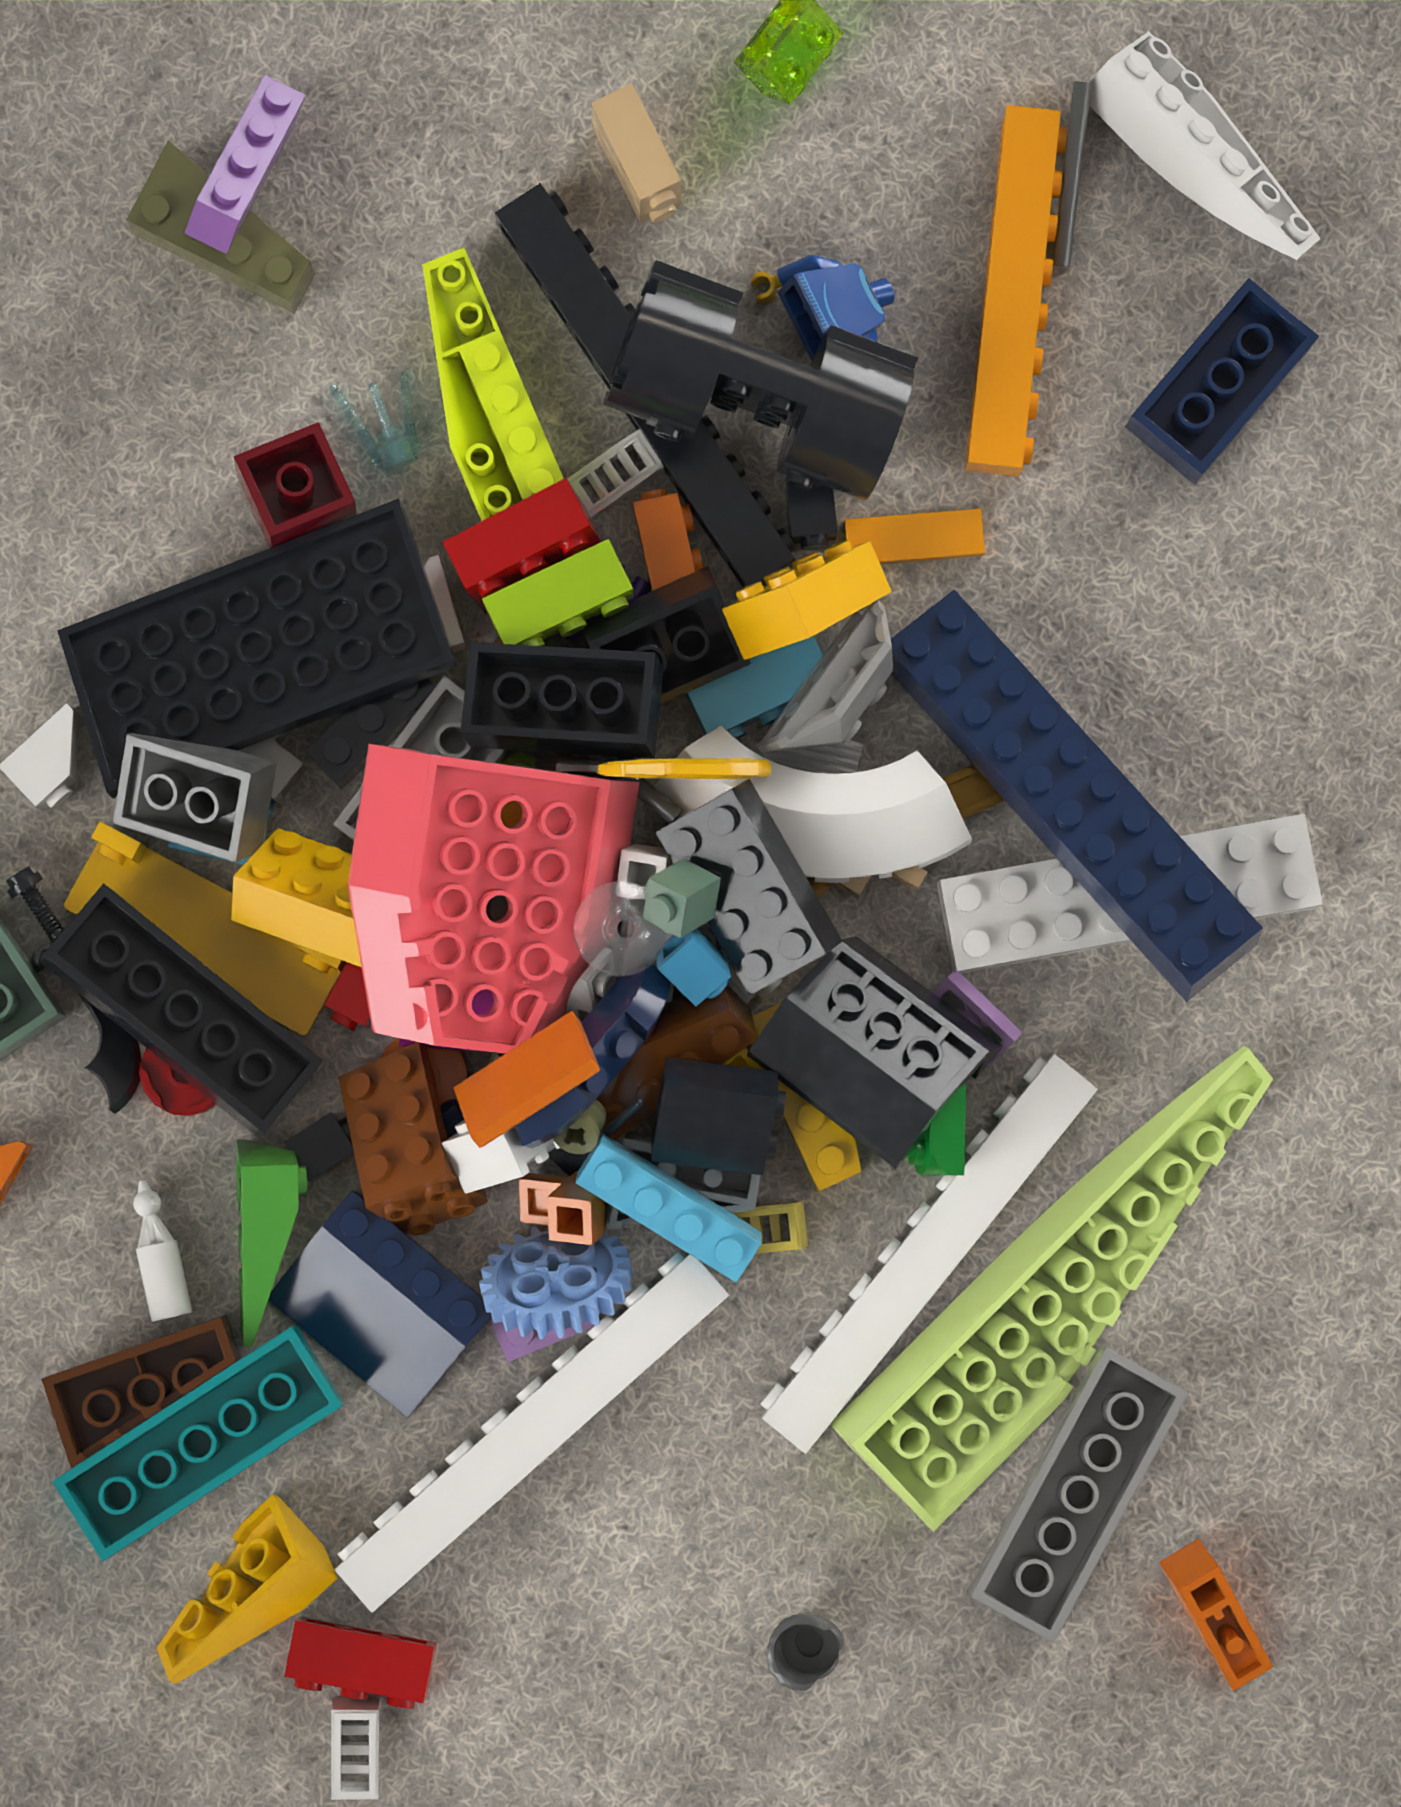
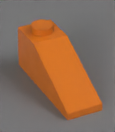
[1158,1539,1273,1691]

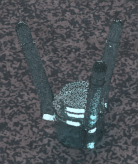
[329,370,421,471]

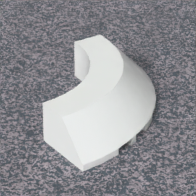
[654,725,972,883]

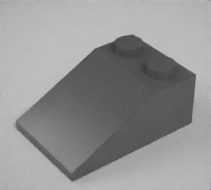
[113,733,277,862]

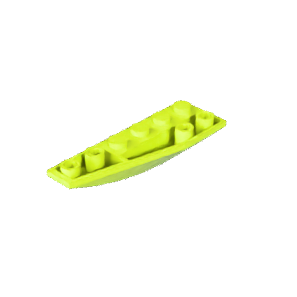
[422,247,564,521]

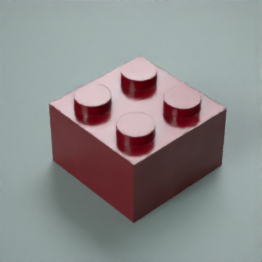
[234,422,356,548]

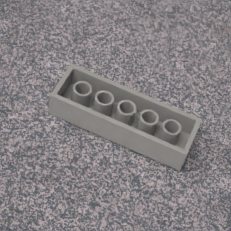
[967,1345,1189,1643]

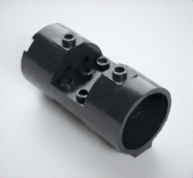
[603,260,918,500]

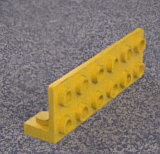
[64,821,346,1036]

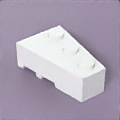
[441,1120,560,1194]

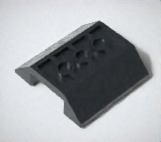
[747,936,1003,1169]

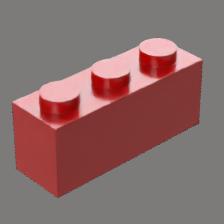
[284,1616,437,1709]

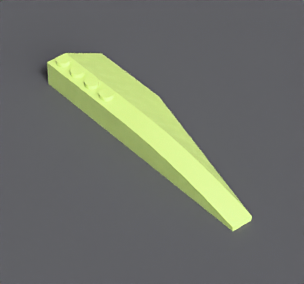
[830,1046,1273,1532]

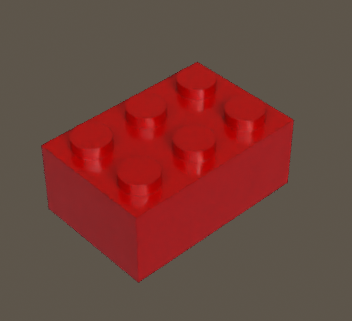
[442,478,602,614]

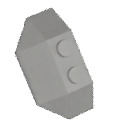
[757,600,893,753]

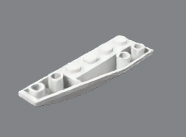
[1089,31,1320,260]

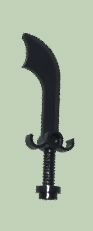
[6,866,142,1114]

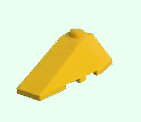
[157,1494,338,1684]

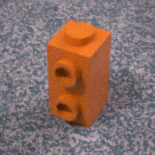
[633,489,703,591]

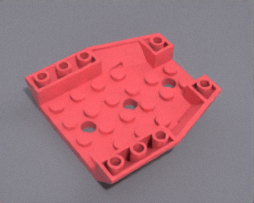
[347,744,640,1054]

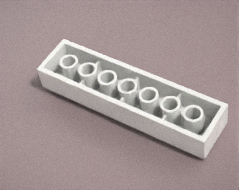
[937,814,1323,973]

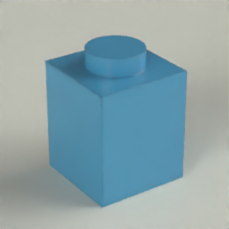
[655,928,731,1006]

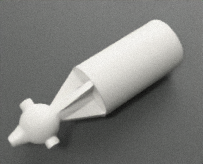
[133,1180,193,1322]

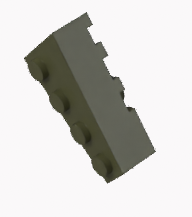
[126,140,315,314]

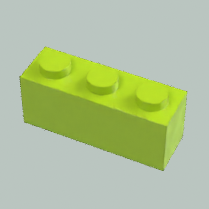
[482,539,634,646]

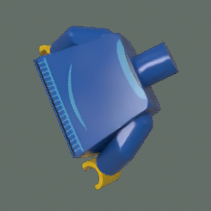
[750,255,894,361]

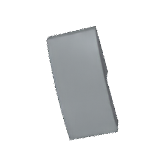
[566,948,618,1022]

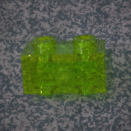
[734,0,843,105]

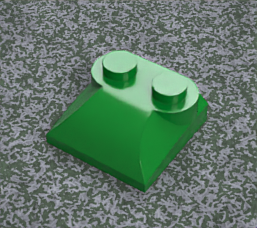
[908,1082,966,1177]

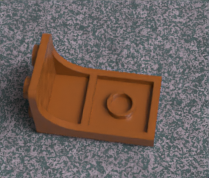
[338,1042,488,1235]

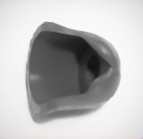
[767,1612,844,1691]

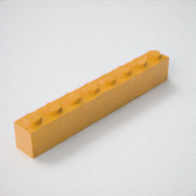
[965,105,1067,477]

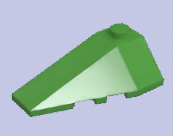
[236,1139,307,1346]

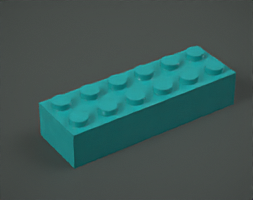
[52,1325,347,1562]

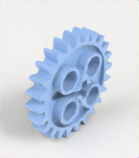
[479,1226,633,1339]

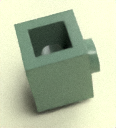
[643,858,721,938]

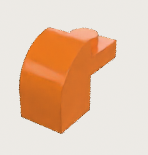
[519,1171,606,1245]

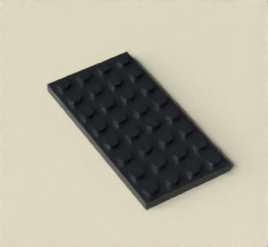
[57,499,458,799]

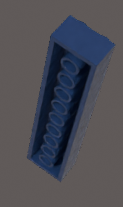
[891,589,1263,1002]

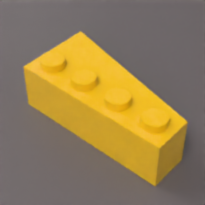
[749,1003,861,1192]

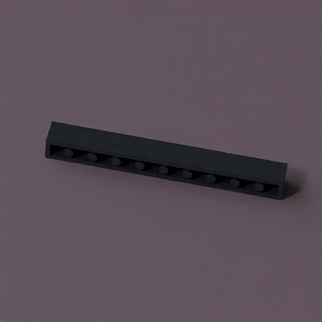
[495,183,797,588]

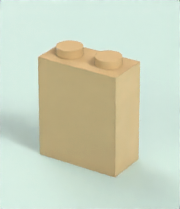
[591,83,681,224]

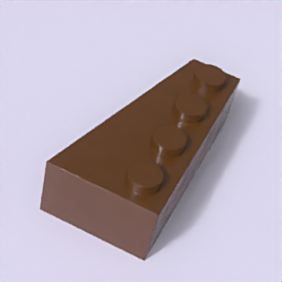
[596,984,757,1141]
[41,1314,241,1468]

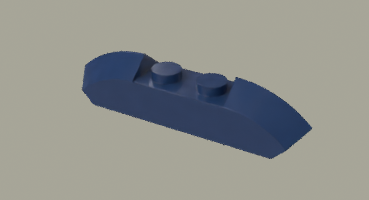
[515,962,671,1148]

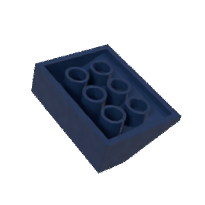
[268,1190,492,1418]

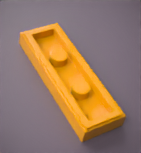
[844,508,985,565]

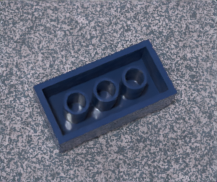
[1125,278,1319,485]

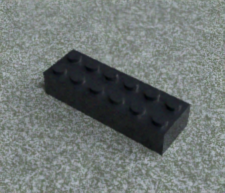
[41,883,323,1138]

